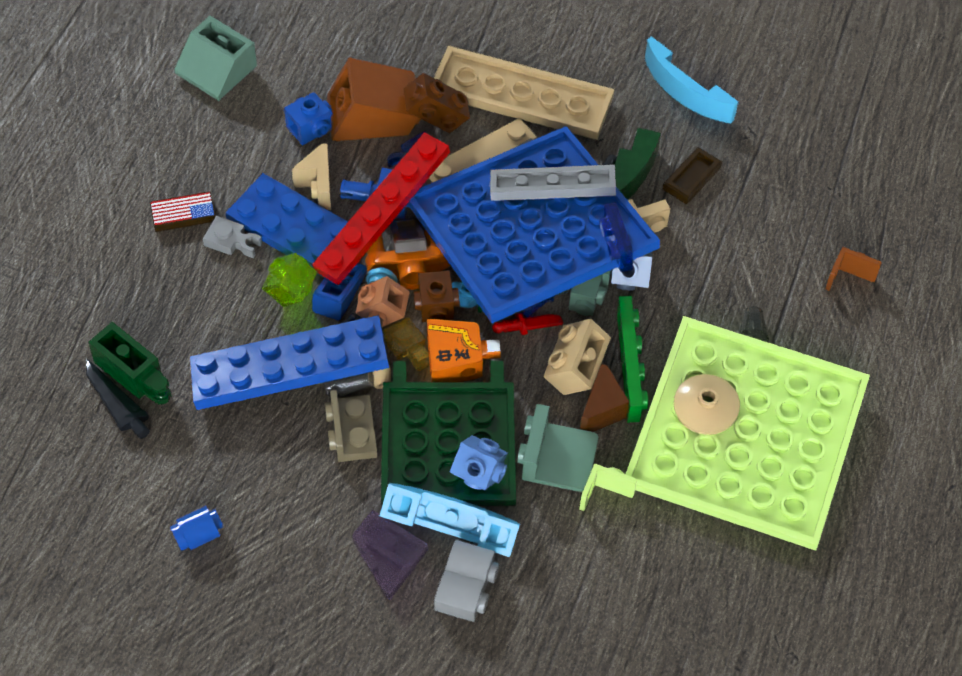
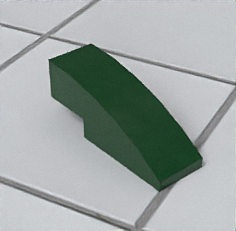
[615,128,661,200]

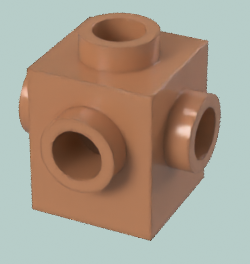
[356,276,410,327]

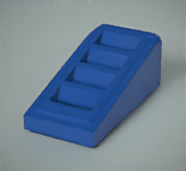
[312,263,367,321]

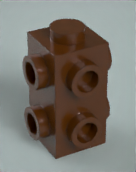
[403,73,470,134]

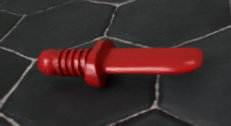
[492,313,564,335]

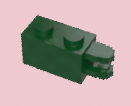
[88,322,172,405]

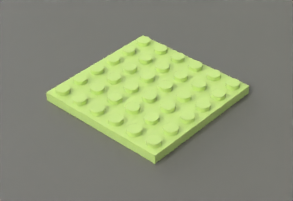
[626,316,870,551]

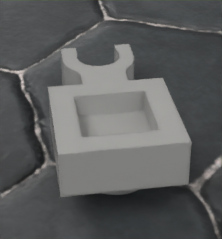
[203,216,262,259]

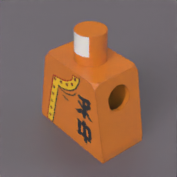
[427,319,501,382]

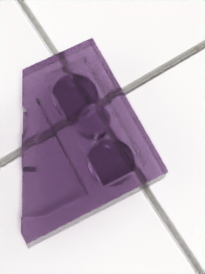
[352,510,428,600]

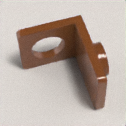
[825,247,882,291]

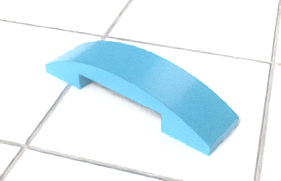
[645,36,738,123]
[380,483,520,557]

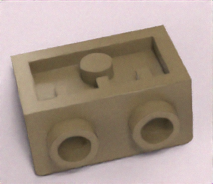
[325,390,377,462]

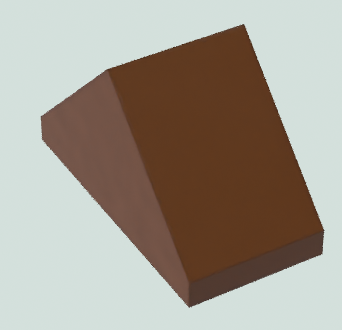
[580,364,629,432]

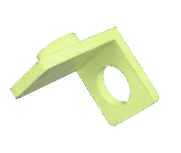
[579,464,637,511]

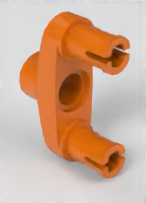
[365,230,450,290]

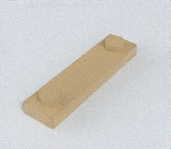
[426,118,537,184]

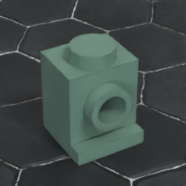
[569,270,611,316]

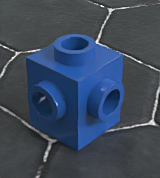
[284,92,333,145]

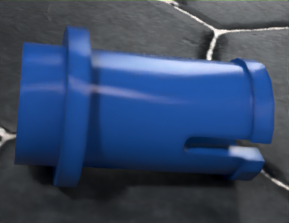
[340,179,377,201]

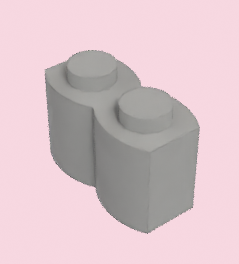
[434,540,499,622]

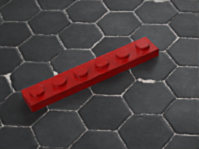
[312,132,450,286]

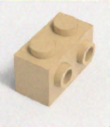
[543,319,611,395]

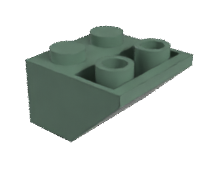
[174,16,257,101]

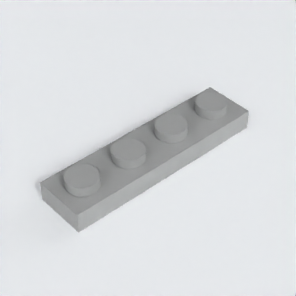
[490,165,616,201]

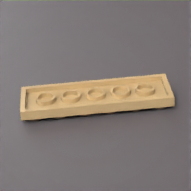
[434,46,615,140]

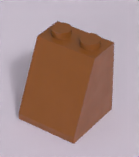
[327,57,421,141]

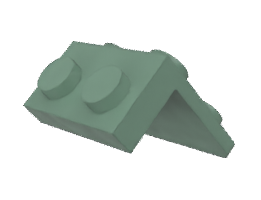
[517,404,598,492]

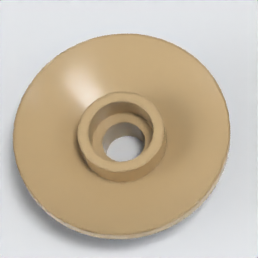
[674,374,740,435]

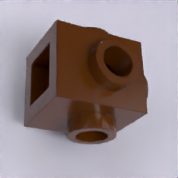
[413,271,460,322]

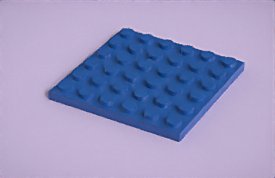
[407,126,660,323]

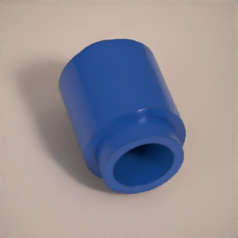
[170,506,224,551]

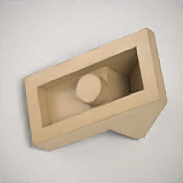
[292,144,331,210]

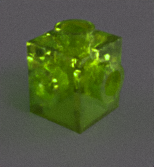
[262,253,317,307]

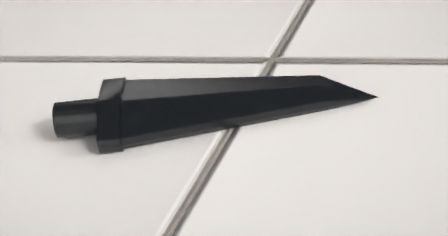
[86,358,150,439]

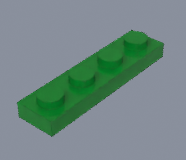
[616,296,648,423]

